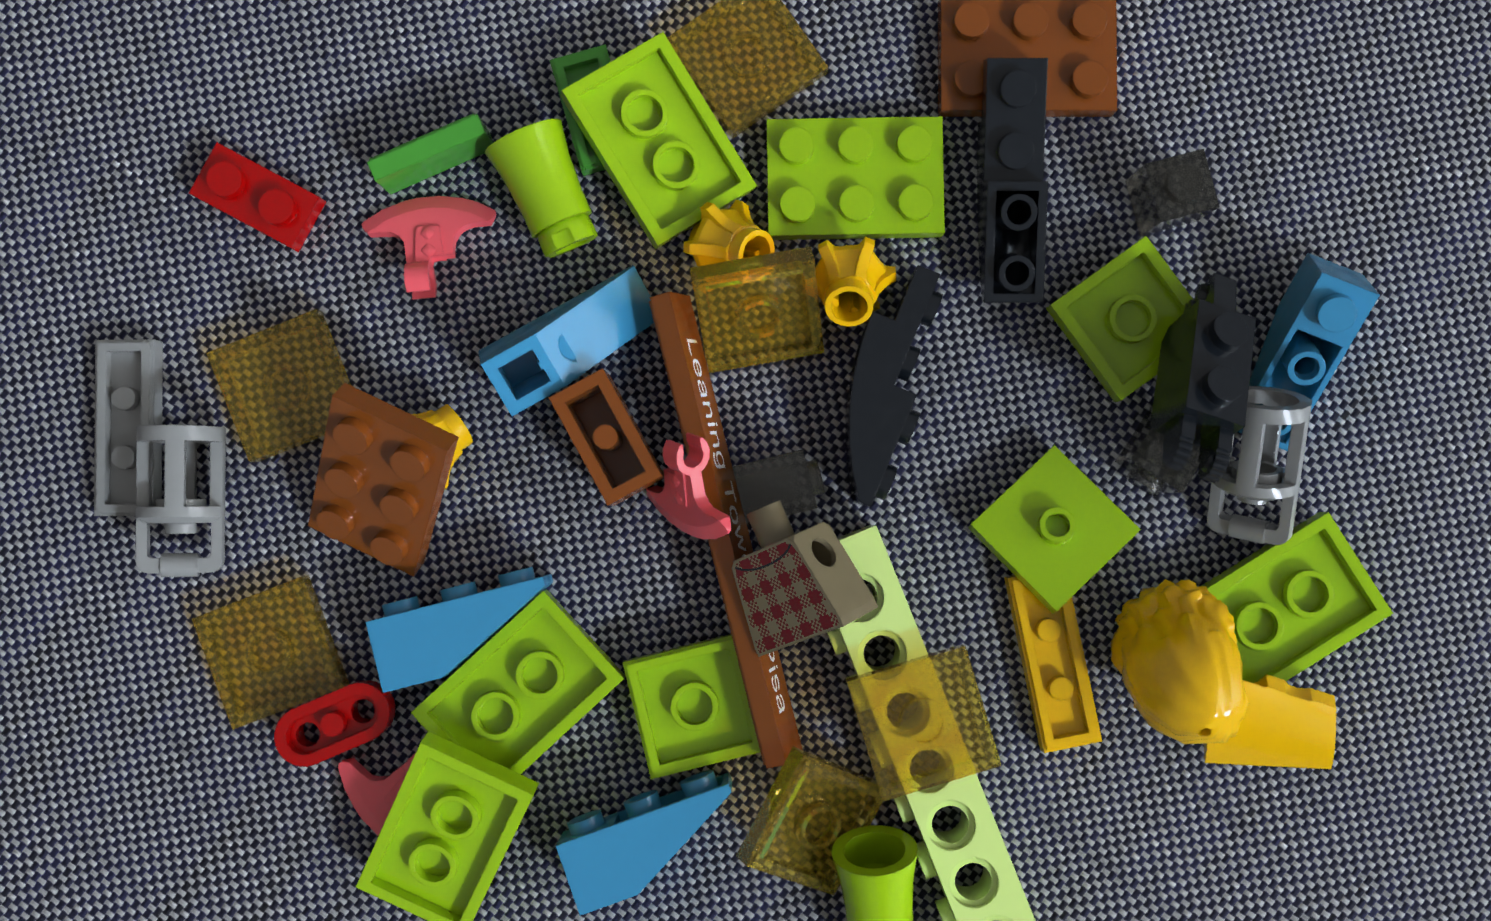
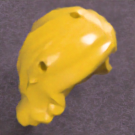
[1111,579,1249,744]

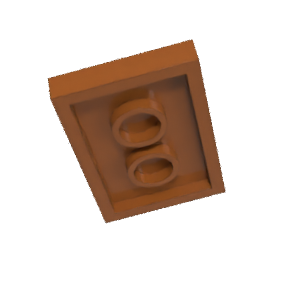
[938,0,1117,117]
[308,383,459,577]

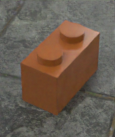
[549,368,664,506]

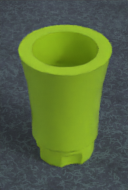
[485,119,598,258]
[831,825,918,921]

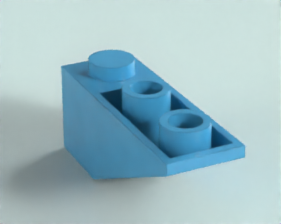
[1238,253,1380,451]
[478,265,654,416]
[366,567,553,693]
[556,770,732,916]

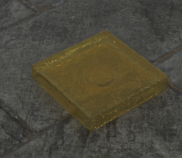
[667,0,828,138]
[690,246,824,373]
[206,309,351,463]
[192,575,349,730]
[846,644,1002,801]
[736,746,889,895]

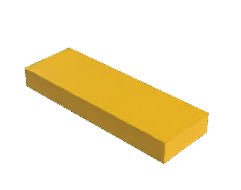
[1004,575,1102,753]

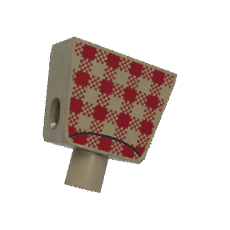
[732,500,878,657]

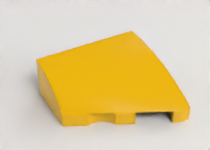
[1203,674,1336,769]

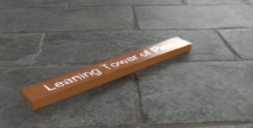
[649,292,803,769]

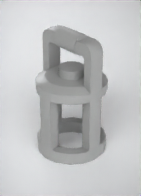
[1207,386,1312,545]
[135,425,226,577]

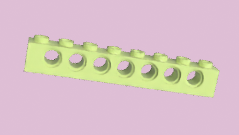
[827,525,1036,921]

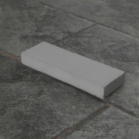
[94,339,163,516]

